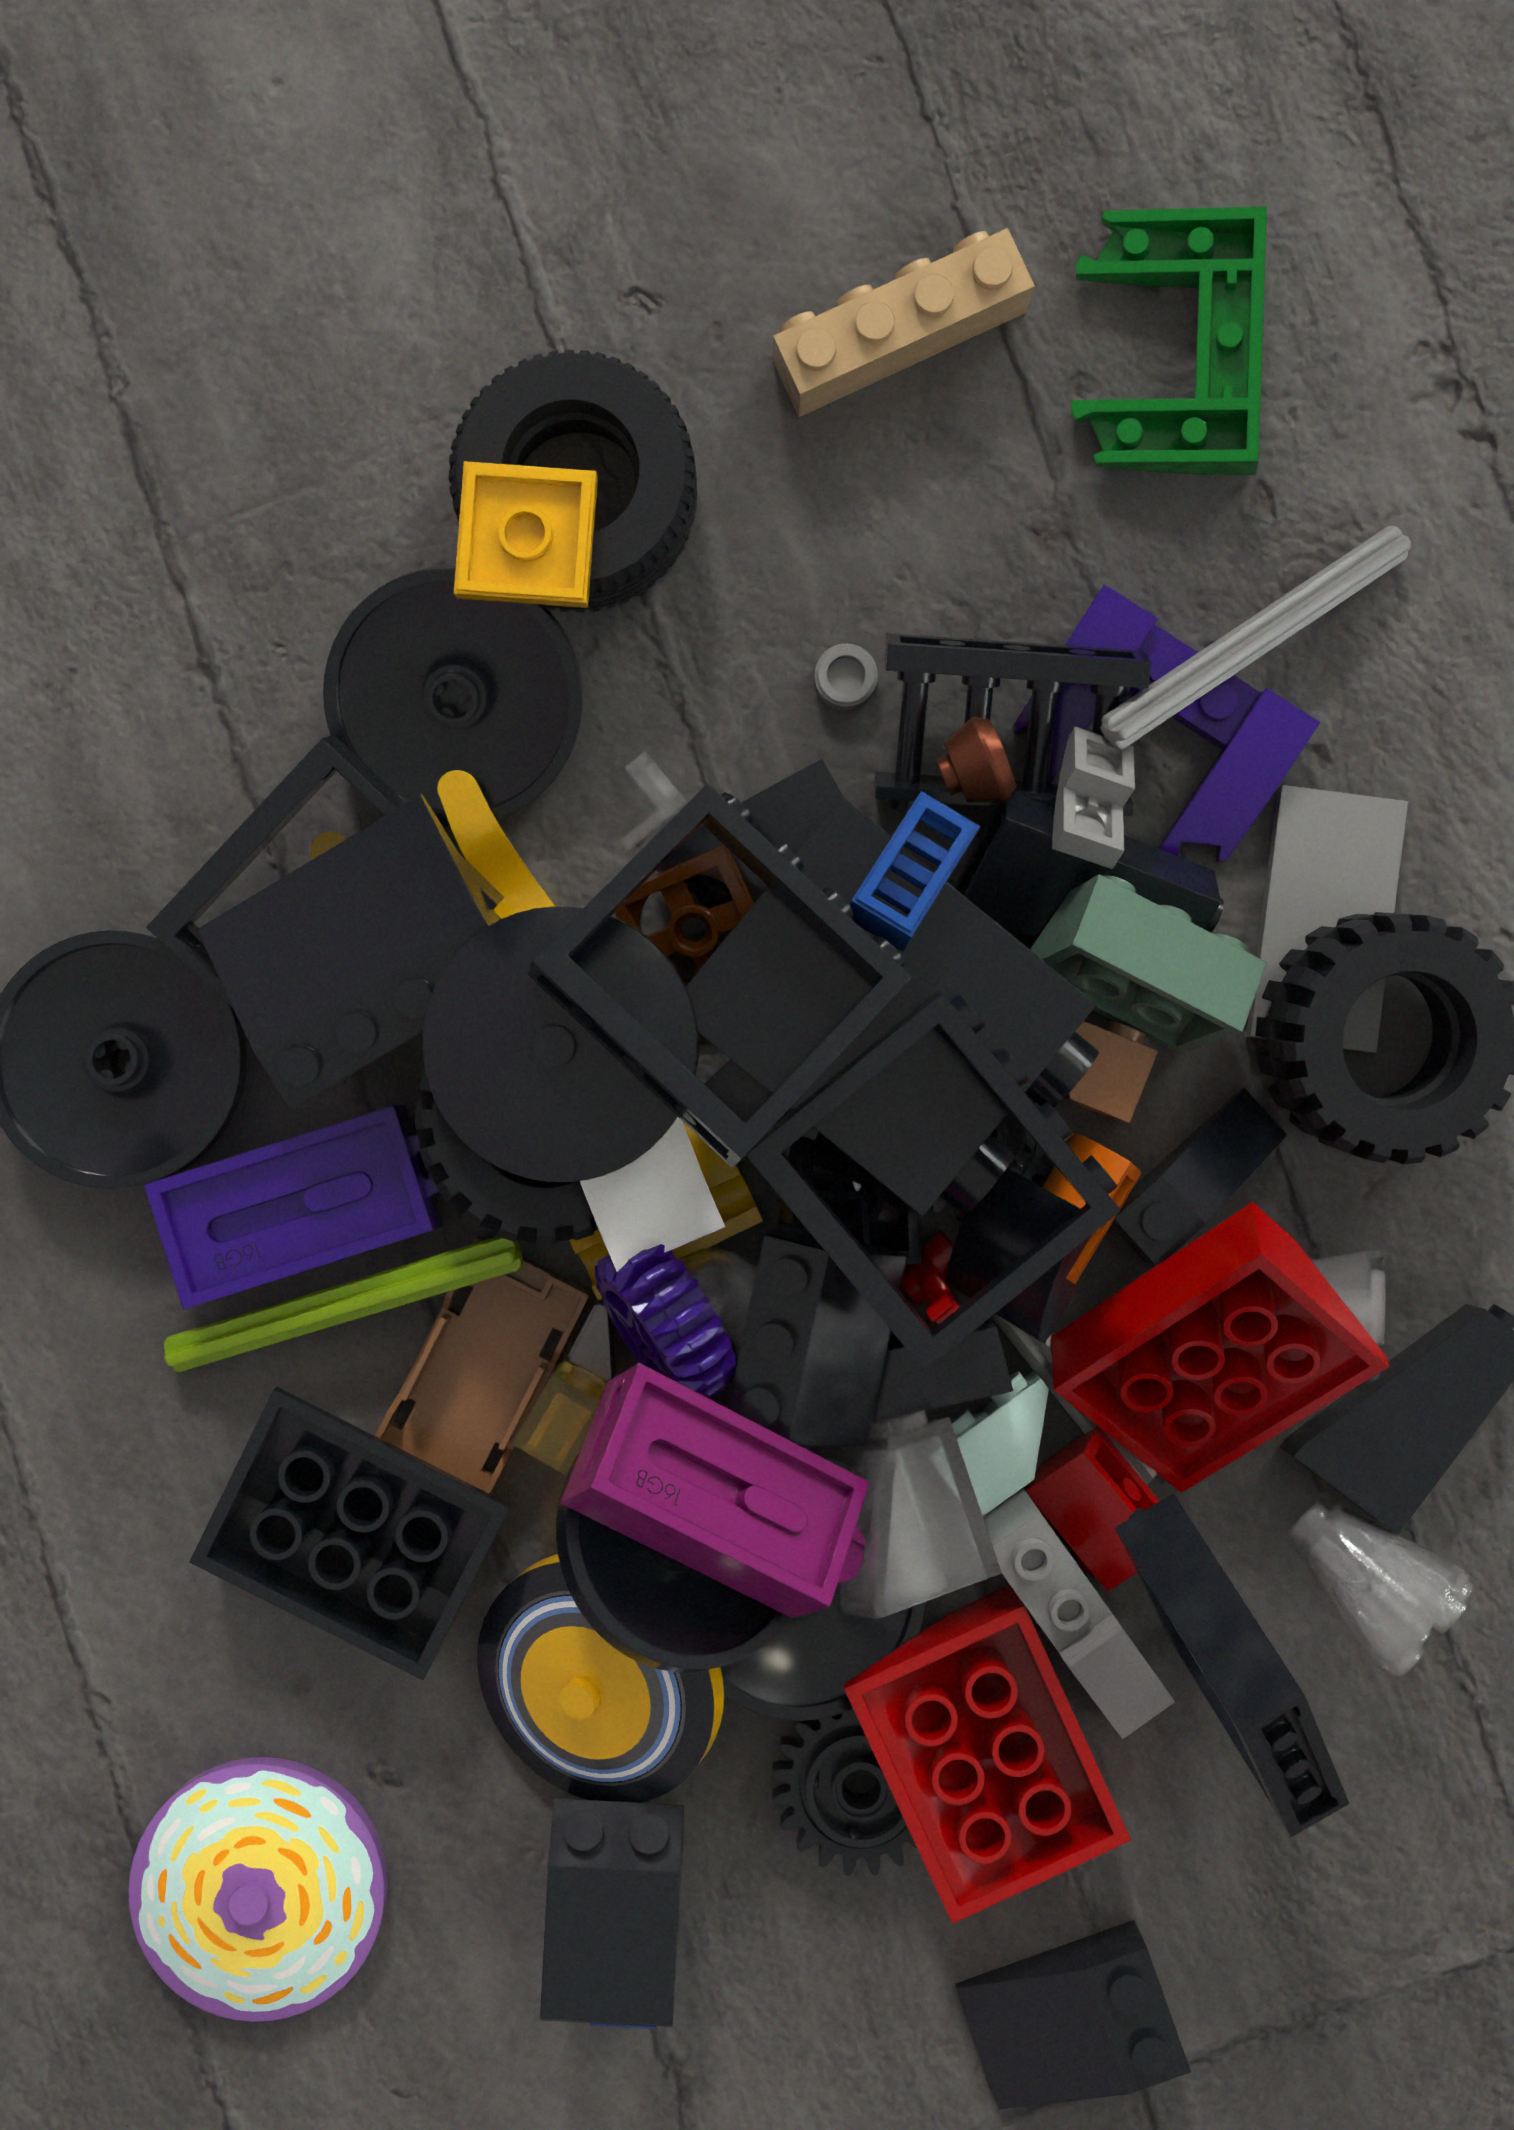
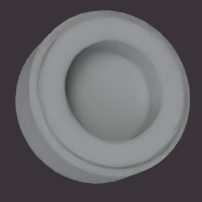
[814,643,878,710]

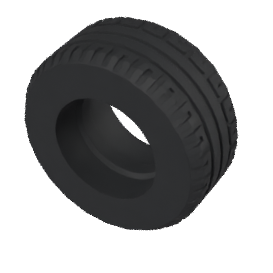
[448,349,697,613]

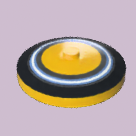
[477,1554,724,1803]

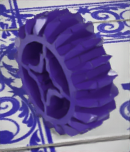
[595,1244,736,1399]

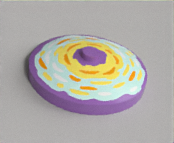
[129,1757,388,2022]

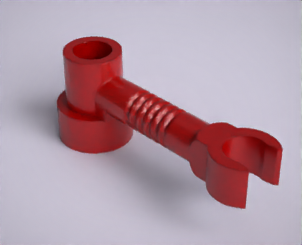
[902,1230,960,1324]

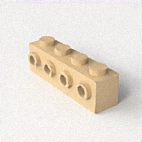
[773,228,1035,417]

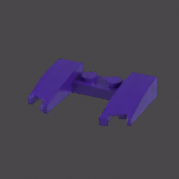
[1012,584,1320,862]

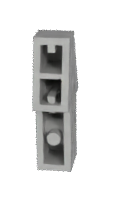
[970,1488,1175,1739]

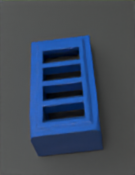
[849,791,980,951]

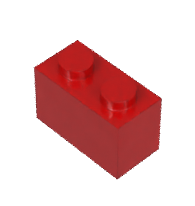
[1025,1426,1160,1592]

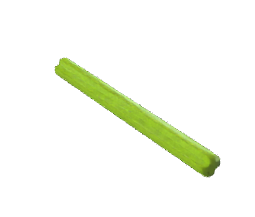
[163,1237,523,1372]

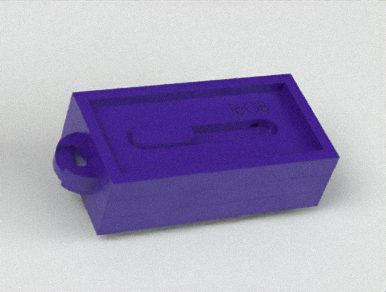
[144,1105,444,1310]

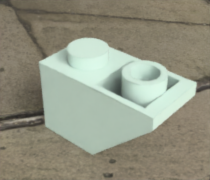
[931,1371,1049,1518]

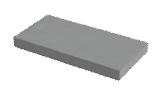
[1246,785,1408,1053]

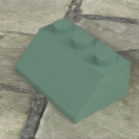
[1030,874,1267,1054]

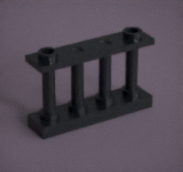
[874,633,1151,816]

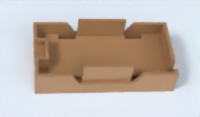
[375,1235,593,1494]

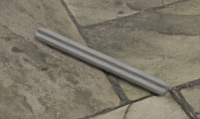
[1100,526,1411,749]

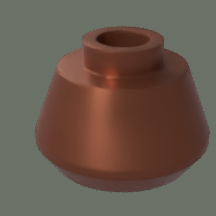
[936,716,1016,802]

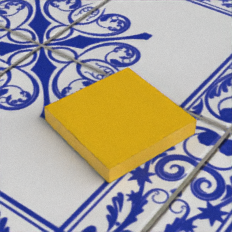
[454,461,598,608]

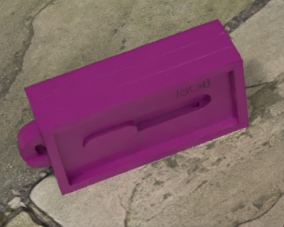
[560,1363,870,1618]

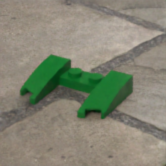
[1071,206,1267,475]

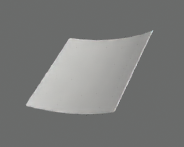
[580,1117,725,1272]

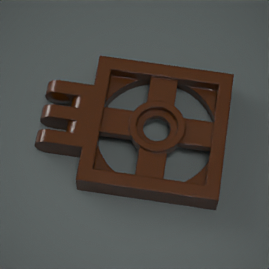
[615,845,754,986]

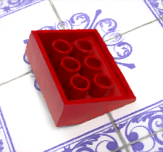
[1051,1202,1389,1493]
[843,1585,1131,1924]

